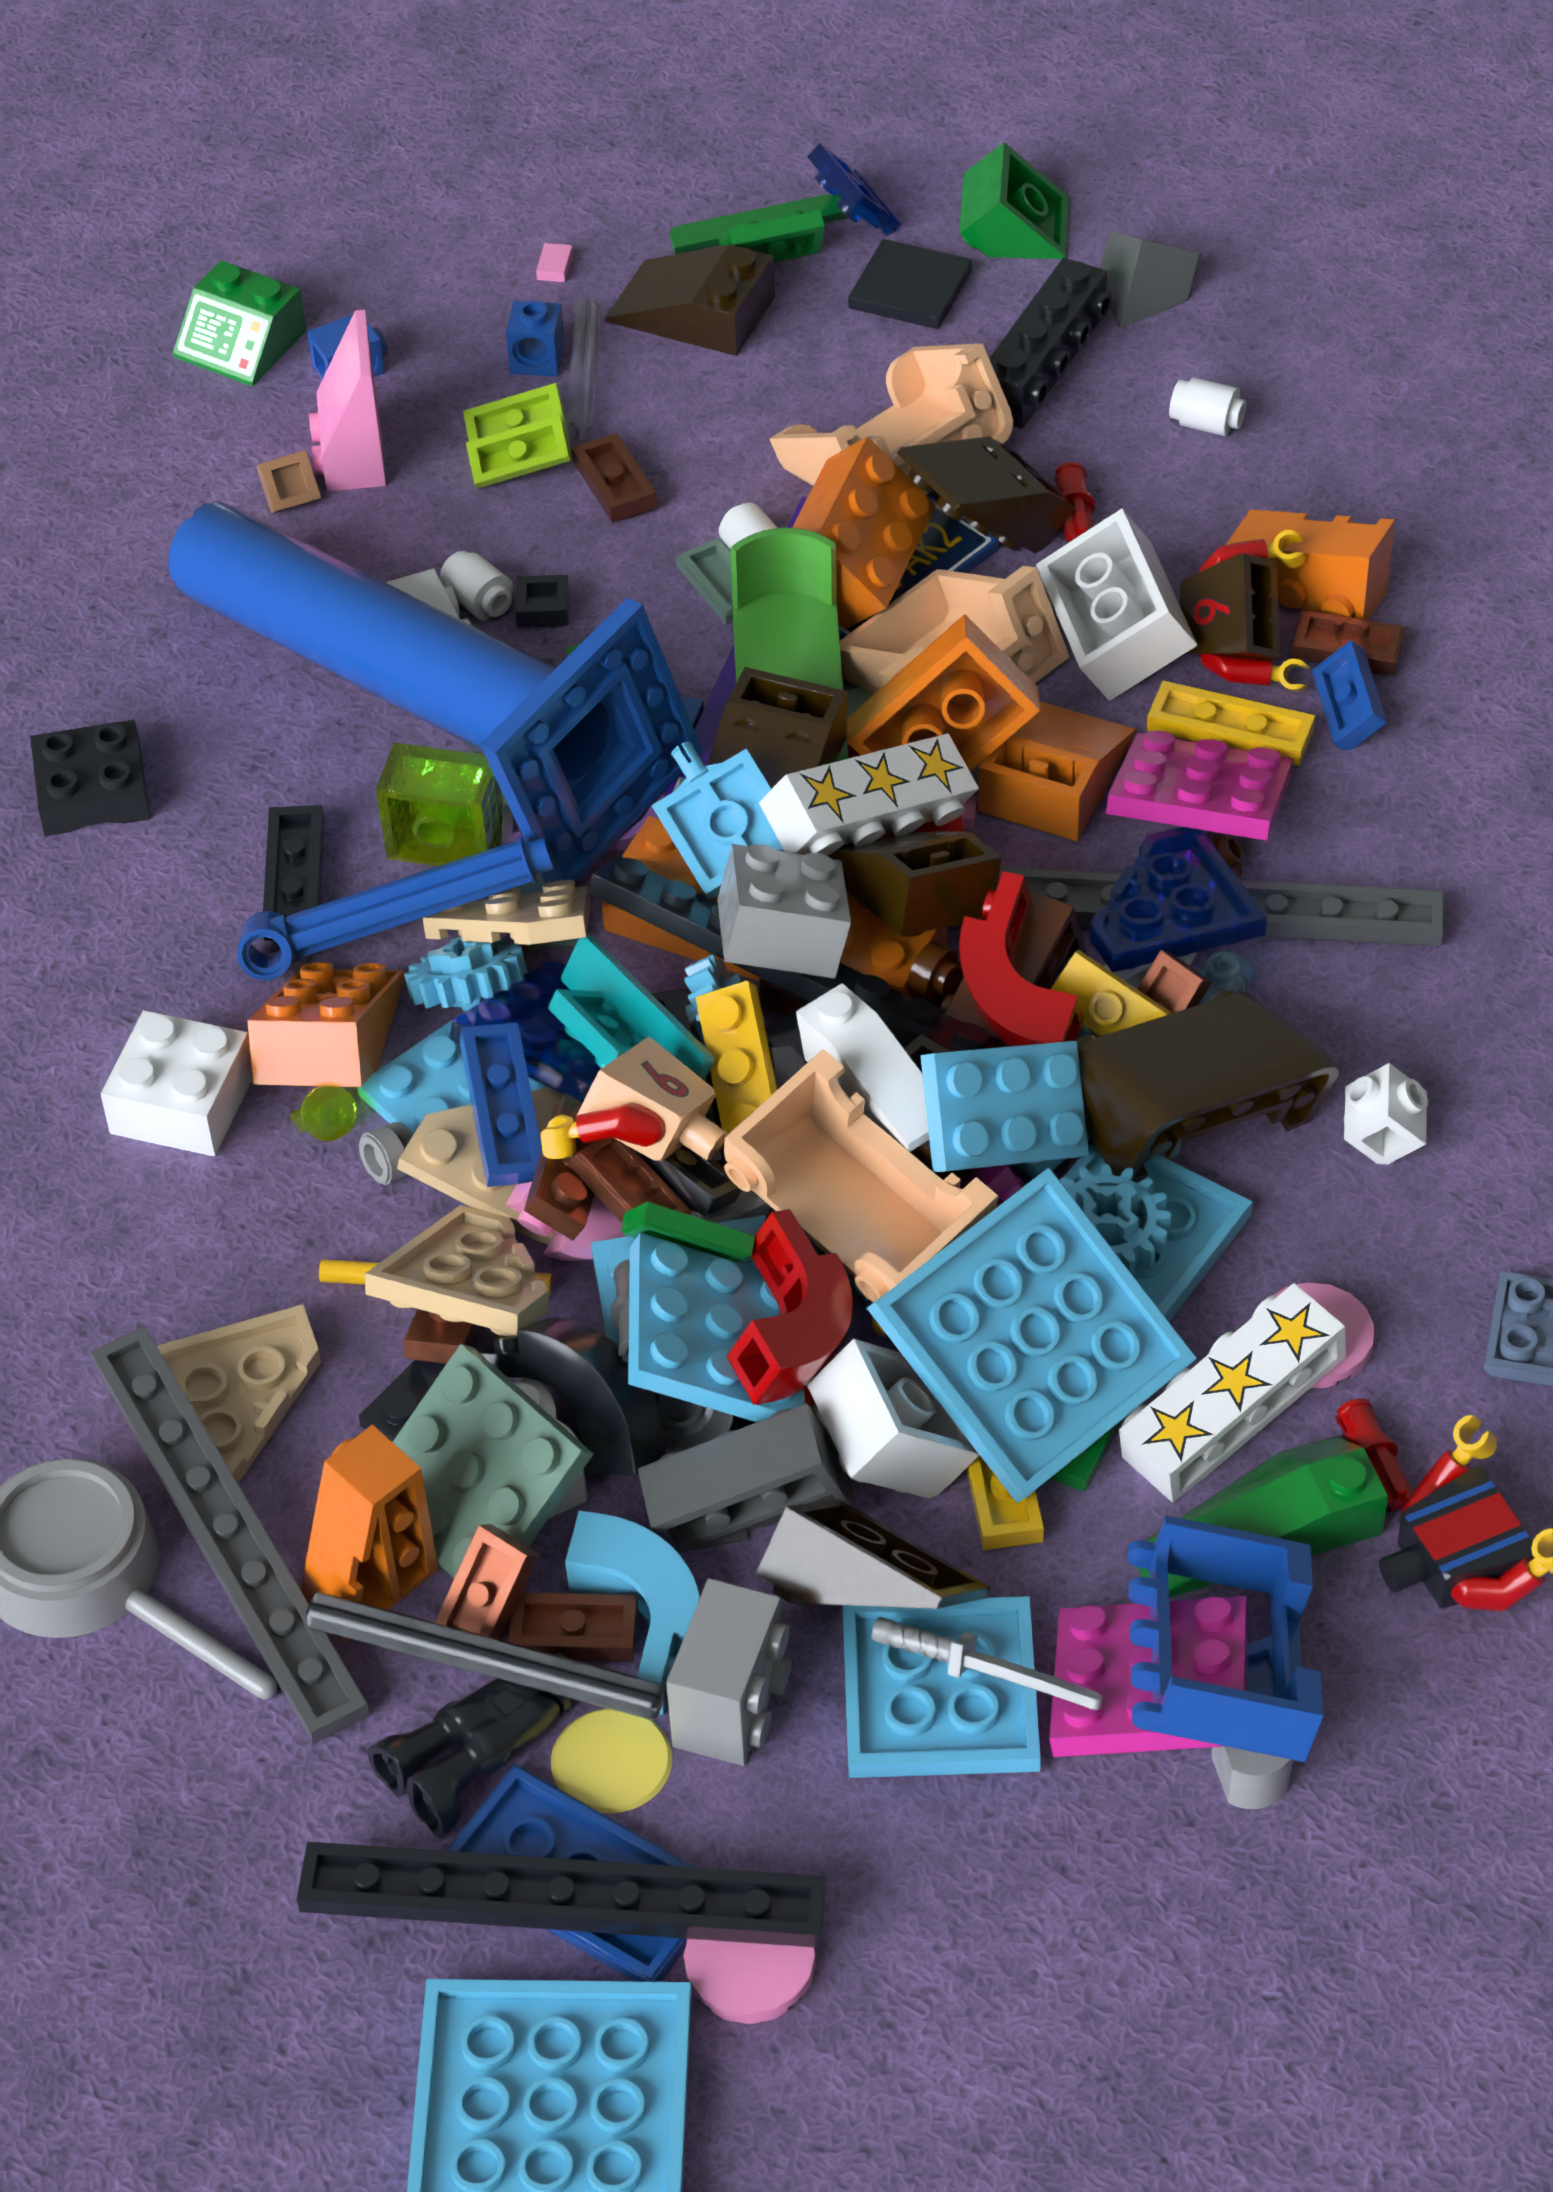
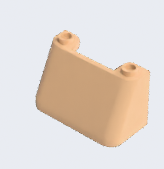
[769,343,1013,494]
[724,1049,998,1303]

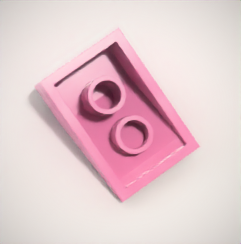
[309,310,386,492]

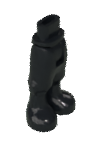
[368,1651,571,1839]

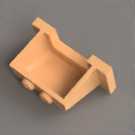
[839,566,1069,695]

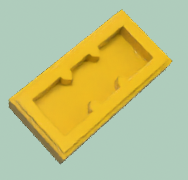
[1050,950,1172,1036]

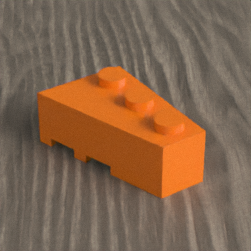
[1226,509,1395,620]
[300,1424,439,1642]

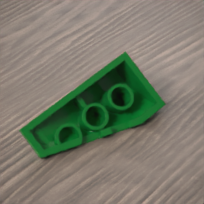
[1137,1436,1388,1598]

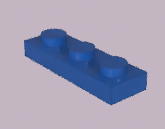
[459,1022,542,1187]

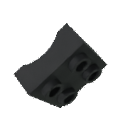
[30,719,150,836]

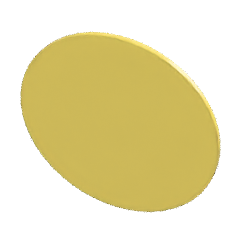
[551,1708,672,1813]

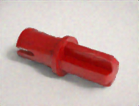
[1054,462,1095,542]
[1335,1398,1413,1512]

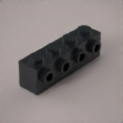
[989,257,1111,429]

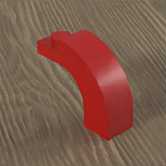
[959,871,1084,1047]
[726,1209,853,1405]

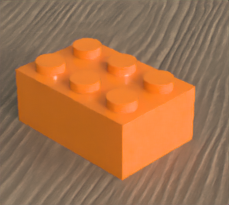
[792,436,936,630]
[847,614,1040,772]

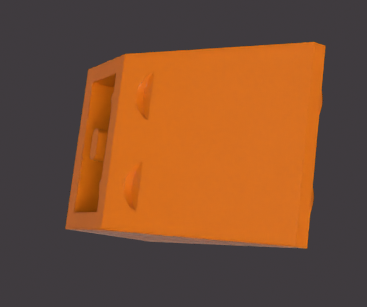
[978,701,1136,842]
[247,962,405,1087]

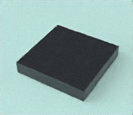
[848,239,972,329]

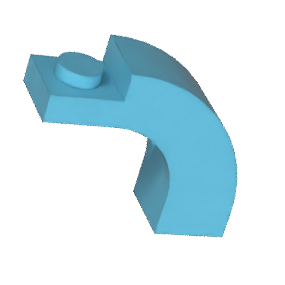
[566,1510,700,1715]

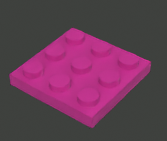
[1106,731,1293,841]
[1049,1596,1249,1757]

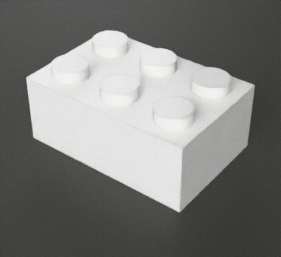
[1036,509,1197,701]

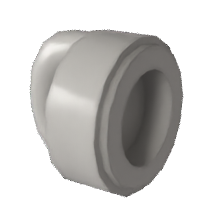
[359,1122,413,1185]

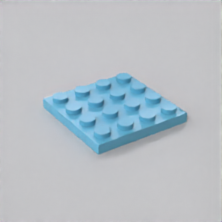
[867,1168,1197,1503]
[407,1979,692,2192]

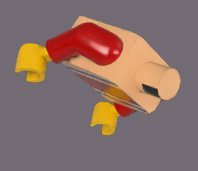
[541,1037,727,1161]

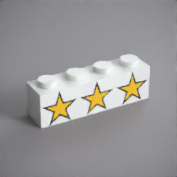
[759,733,979,856]
[1119,1283,1346,1503]

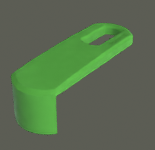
[731,528,848,762]

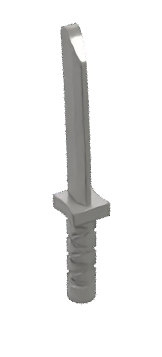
[872,1617,1103,1710]

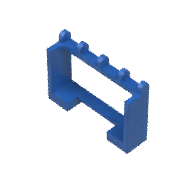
[1127,1515,1324,1762]

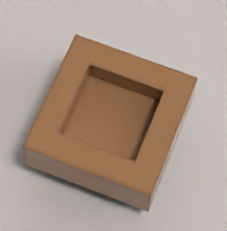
[256,450,321,513]

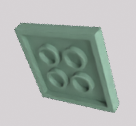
[393,1344,594,1578]

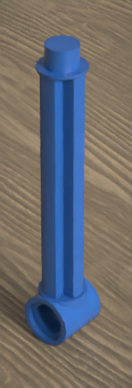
[237,836,555,981]

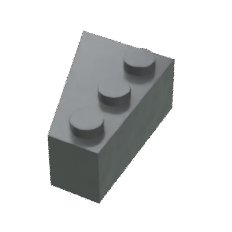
[638,1403,858,1553]

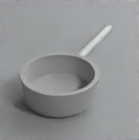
[0,1459,278,1700]

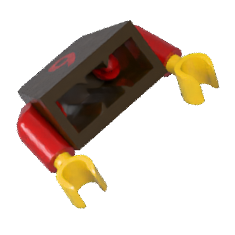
[1179,530,1310,692]

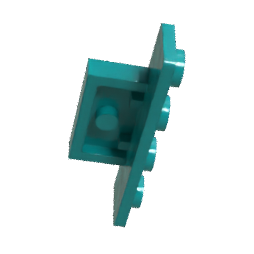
[548,935,714,1080]

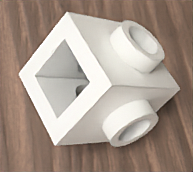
[1344,1063,1428,1165]

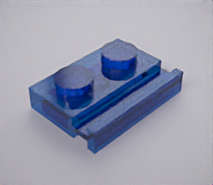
[807,143,902,236]

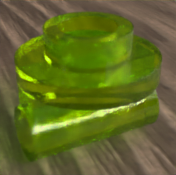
[290,1085,356,1141]

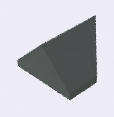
[1100,230,1202,329]

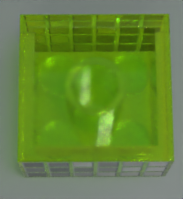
[376,742,504,866]

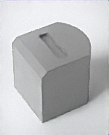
[1211,1746,1293,1809]

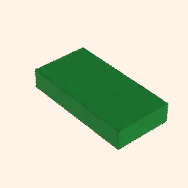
[621,1202,755,1262]

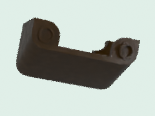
[1076,990,1339,1183]

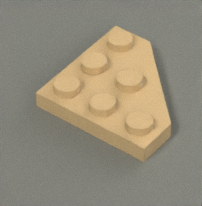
[423,880,591,945]
[397,1080,591,1245]
[365,1205,549,1336]
[157,1304,321,1484]

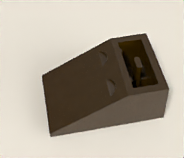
[897,436,1076,554]
[706,667,848,789]
[828,831,1002,937]

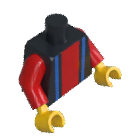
[1379,1415,1553,1612]

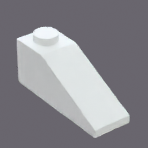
[796,983,929,1152]

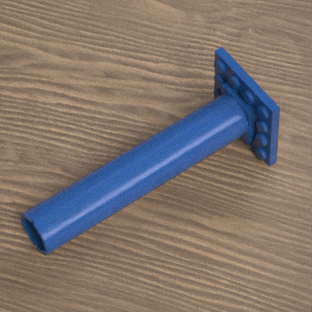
[168,501,703,883]

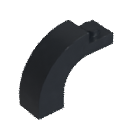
[478,1317,667,1475]

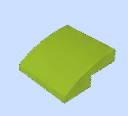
[463,383,571,489]

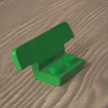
[670,193,854,263]

